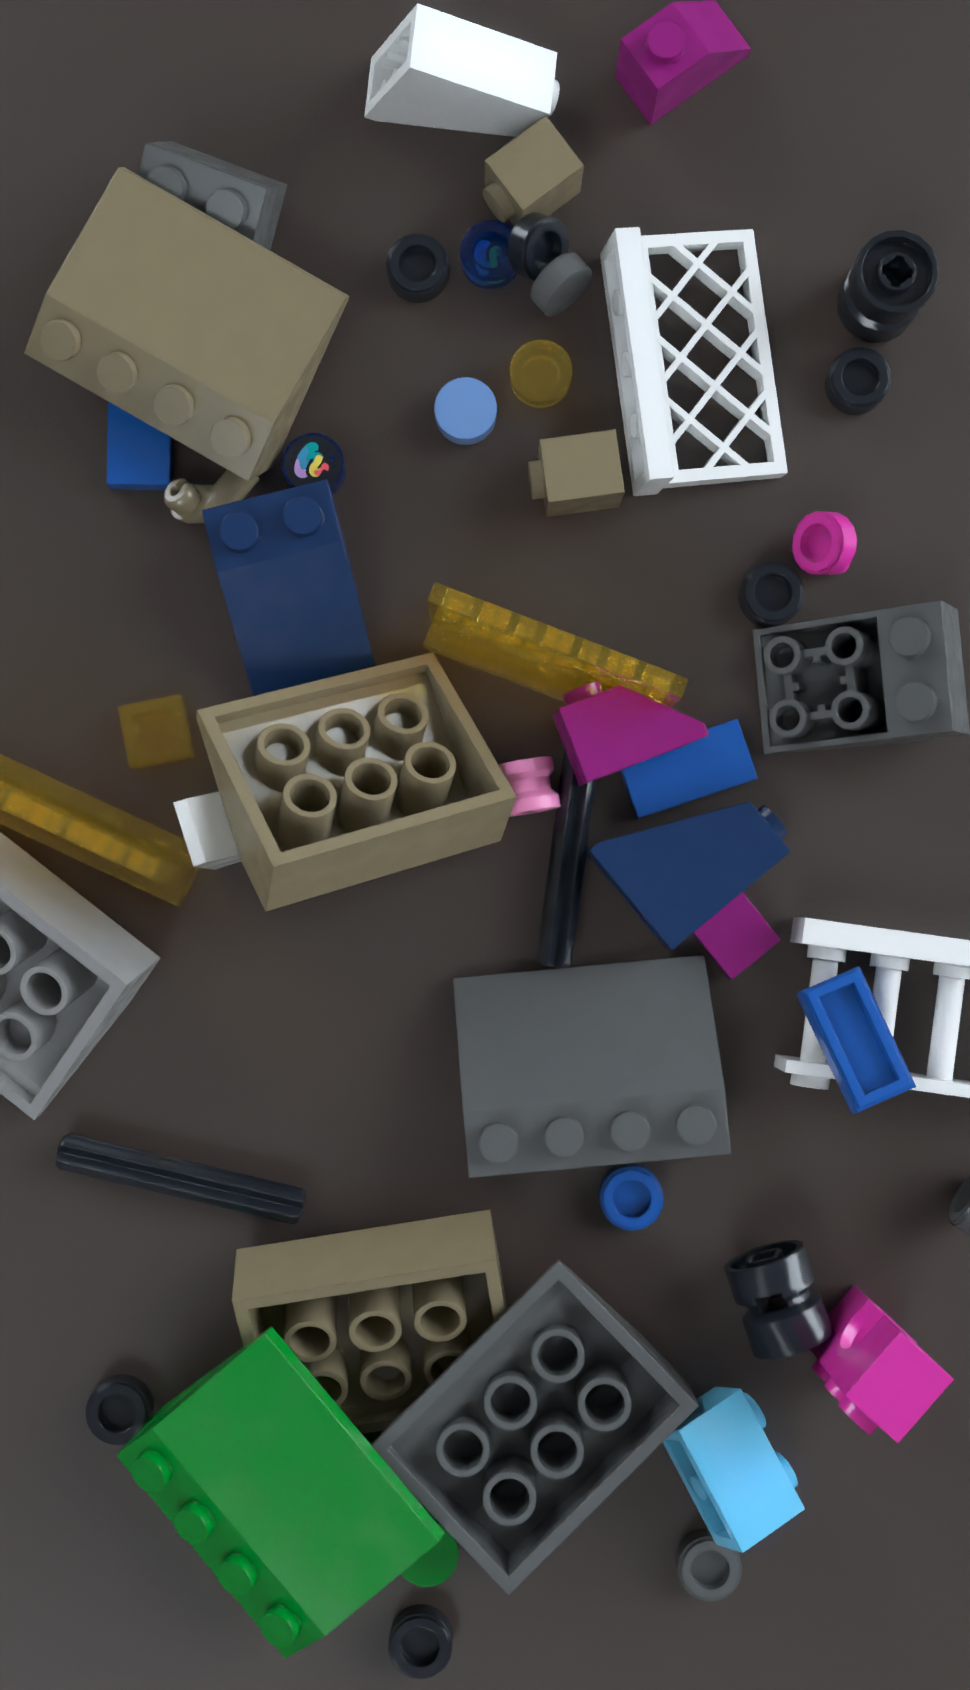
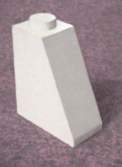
[364,3,560,137]

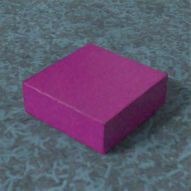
[693,892,781,980]

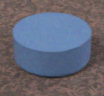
[434,377,497,445]

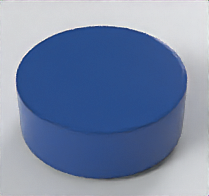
[598,1163,664,1231]

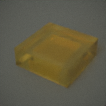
[118,694,195,770]

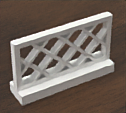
[600,227,788,496]

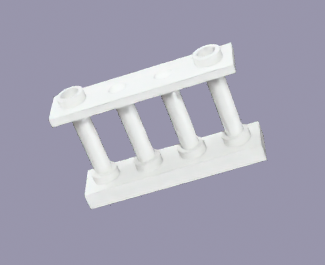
[774,917,970,1098]

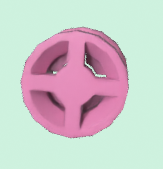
[498,756,561,817]

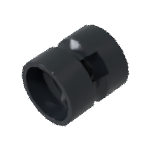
[837,230,939,343]
[724,1240,833,1359]

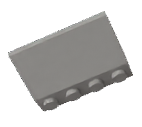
[0,832,160,1120]

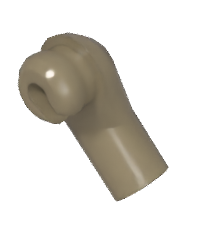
[164,469,260,524]

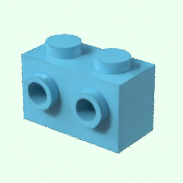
[663,1387,805,1553]

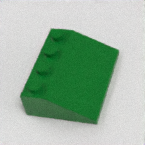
[116,1326,445,1659]

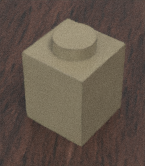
[482,115,584,227]
[528,429,625,517]

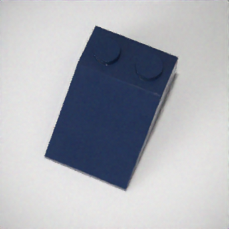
[202,479,376,696]

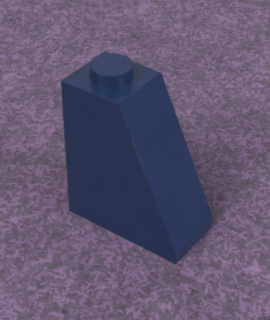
[586,801,791,950]

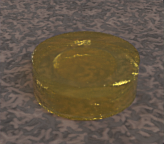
[510,340,573,408]

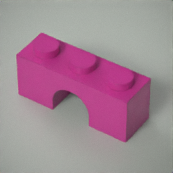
[810,1285,954,1443]

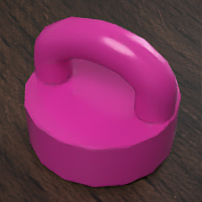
[792,511,857,575]

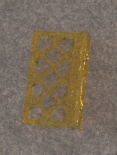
[423,582,689,708]
[0,753,199,906]

